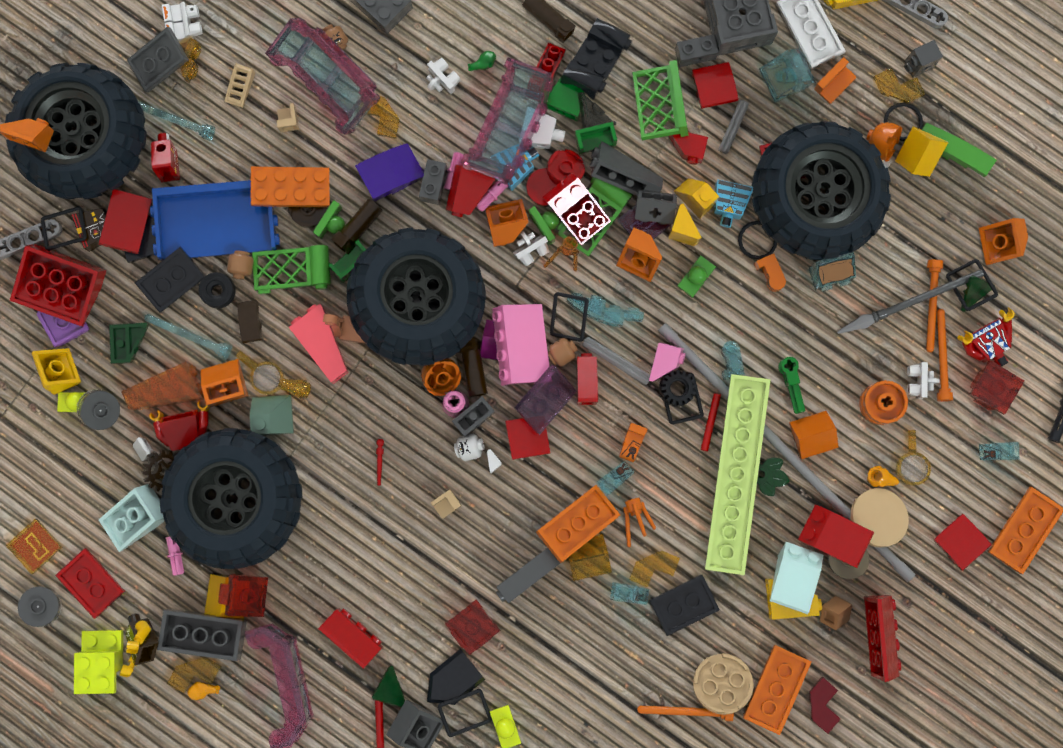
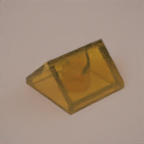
[568,534,612,581]

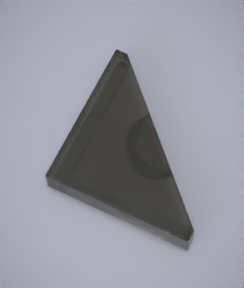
[578,92,616,129]

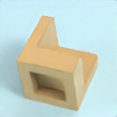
[276,103,299,133]
[431,489,462,518]

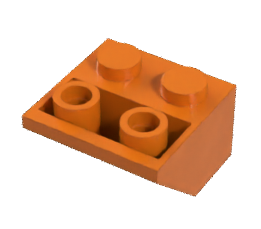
[200,359,249,407]

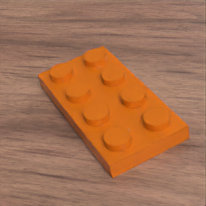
[251,166,330,207]
[536,485,620,564]
[988,487,1063,574]
[742,645,812,735]

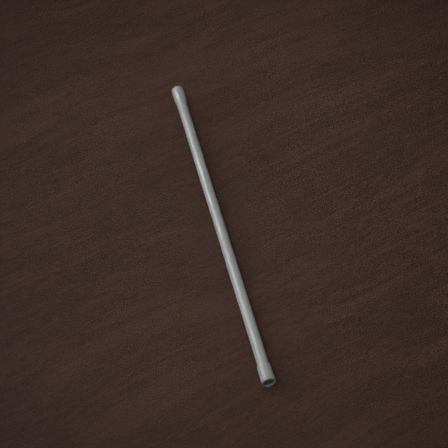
[658,323,916,582]

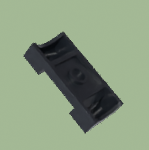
[560,18,632,100]

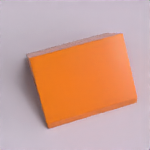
[789,411,839,459]

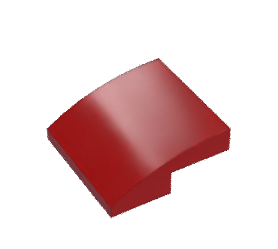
[692,62,739,109]
[505,415,551,460]
[934,514,992,571]

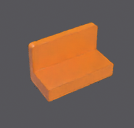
[814,57,856,104]

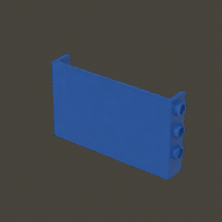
[150,180,280,261]

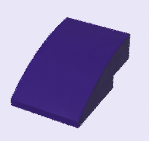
[355,143,424,202]

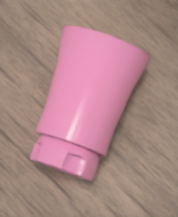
[442,391,469,418]

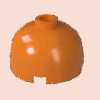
[866,122,902,162]
[421,358,461,396]

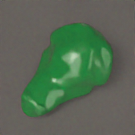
[468,51,496,71]

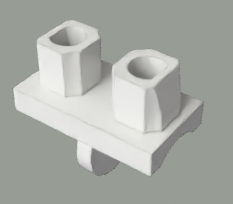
[426,58,460,94]
[513,231,550,266]
[907,362,940,399]

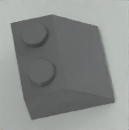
[386,700,443,748]

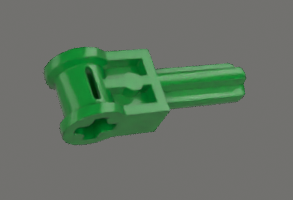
[778,357,805,414]

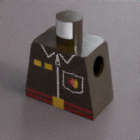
[71,208,107,252]

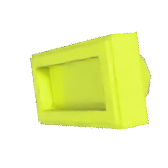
[57,392,89,412]
[490,704,521,748]

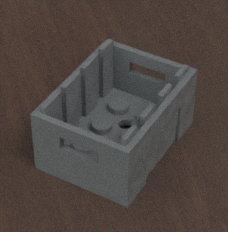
[703,0,778,56]

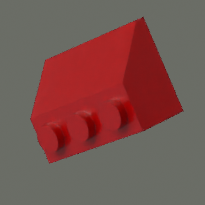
[318,608,383,669]

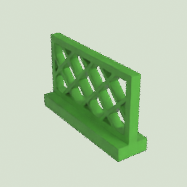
[632,60,689,141]

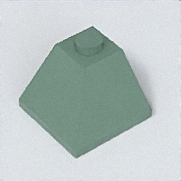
[250,395,294,436]

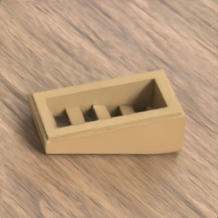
[224,63,255,108]

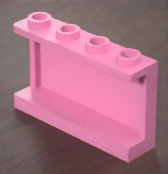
[492,304,551,386]

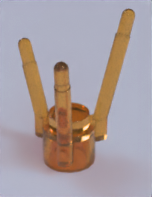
[543,235,579,272]

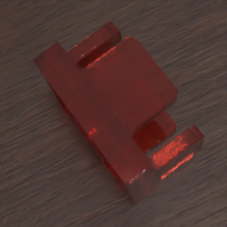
[969,360,1025,415]
[218,574,268,617]
[445,599,501,655]

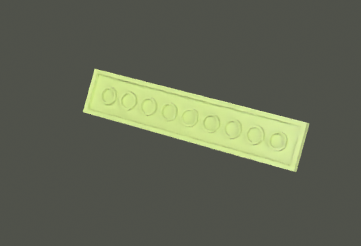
[705,374,771,575]

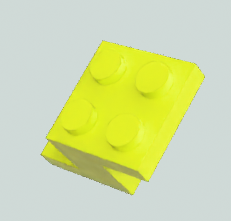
[74,630,123,694]

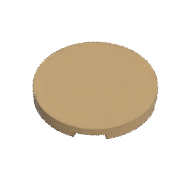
[850,488,909,548]
[693,653,754,715]

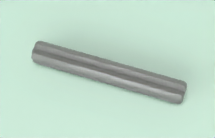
[582,337,650,385]

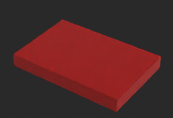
[99,189,152,254]
[55,548,125,619]

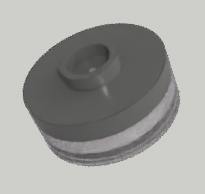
[76,389,120,430]
[18,587,62,627]

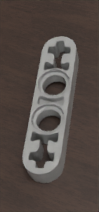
[883,0,948,29]
[0,219,63,260]

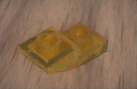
[182,38,201,83]

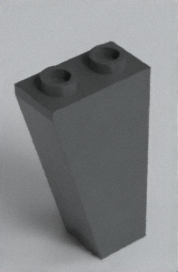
[590,141,663,196]
[496,547,560,603]

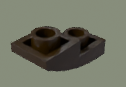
[238,299,262,344]

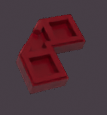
[809,677,840,734]

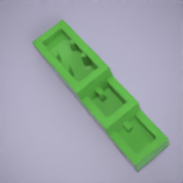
[922,123,997,177]

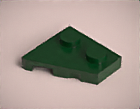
[109,323,149,364]

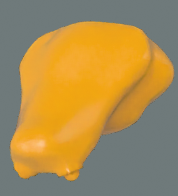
[867,466,899,487]
[187,681,220,700]

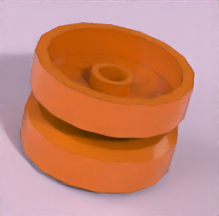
[859,380,908,425]

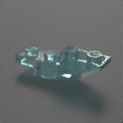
[567,293,644,328]

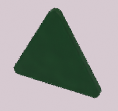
[960,275,995,312]
[372,666,405,708]

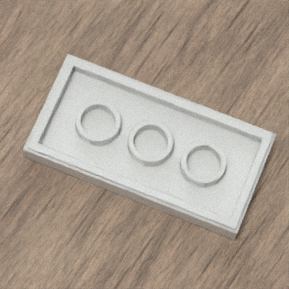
[776,0,846,70]

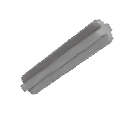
[718,100,749,154]

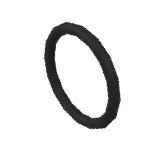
[884,102,923,141]
[738,221,777,260]

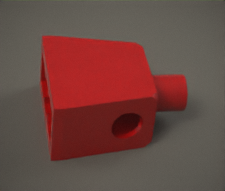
[151,133,180,183]

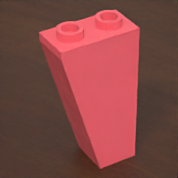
[289,304,349,384]

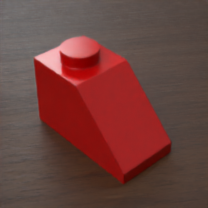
[668,128,708,165]

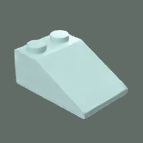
[99,484,164,552]
[770,542,823,614]

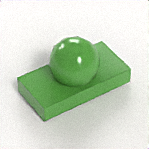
[313,200,345,240]
[529,206,559,245]
[677,255,716,298]

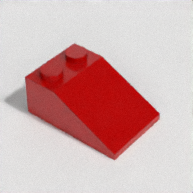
[798,504,874,568]

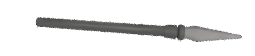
[837,269,984,334]

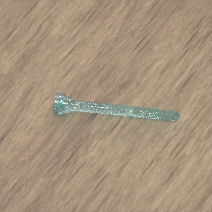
[138,101,216,141]
[144,314,232,360]

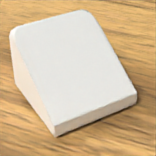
[133,437,154,461]
[487,449,502,474]

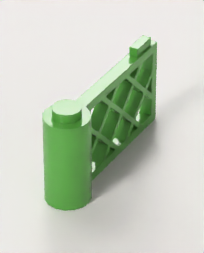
[557,177,633,257]
[252,245,331,294]

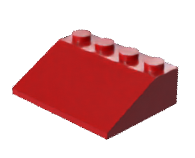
[10,244,107,326]
[864,595,901,682]

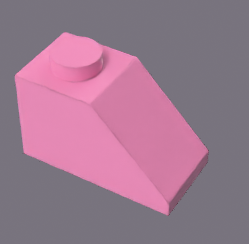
[649,342,686,382]

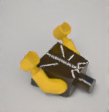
[120,613,159,677]

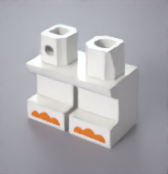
[162,2,203,44]

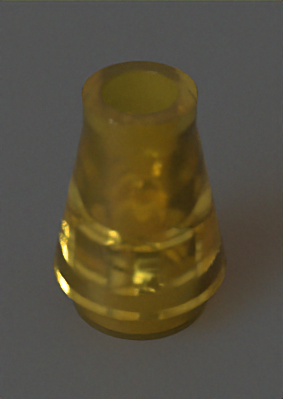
[280,379,311,399]

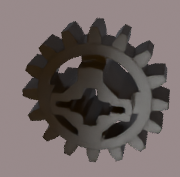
[141,449,176,492]

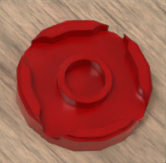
[547,149,585,184]
[526,168,557,207]

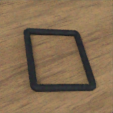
[41,206,87,250]
[946,259,998,311]
[550,292,589,342]
[660,373,704,425]
[437,689,492,737]

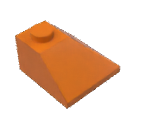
[0,118,54,152]
[485,199,528,247]
[979,218,1028,265]
[616,228,662,282]

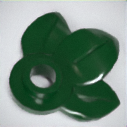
[757,458,789,496]

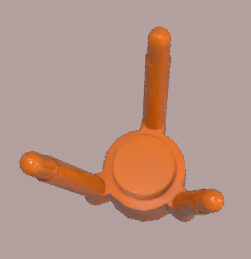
[623,497,656,547]

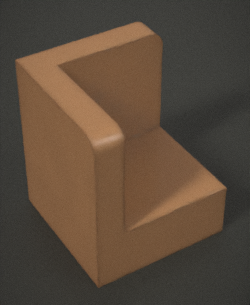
[820,596,852,630]

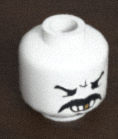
[454,434,485,461]

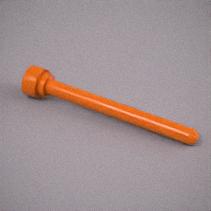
[926,259,943,353]
[937,309,953,402]
[637,706,734,721]

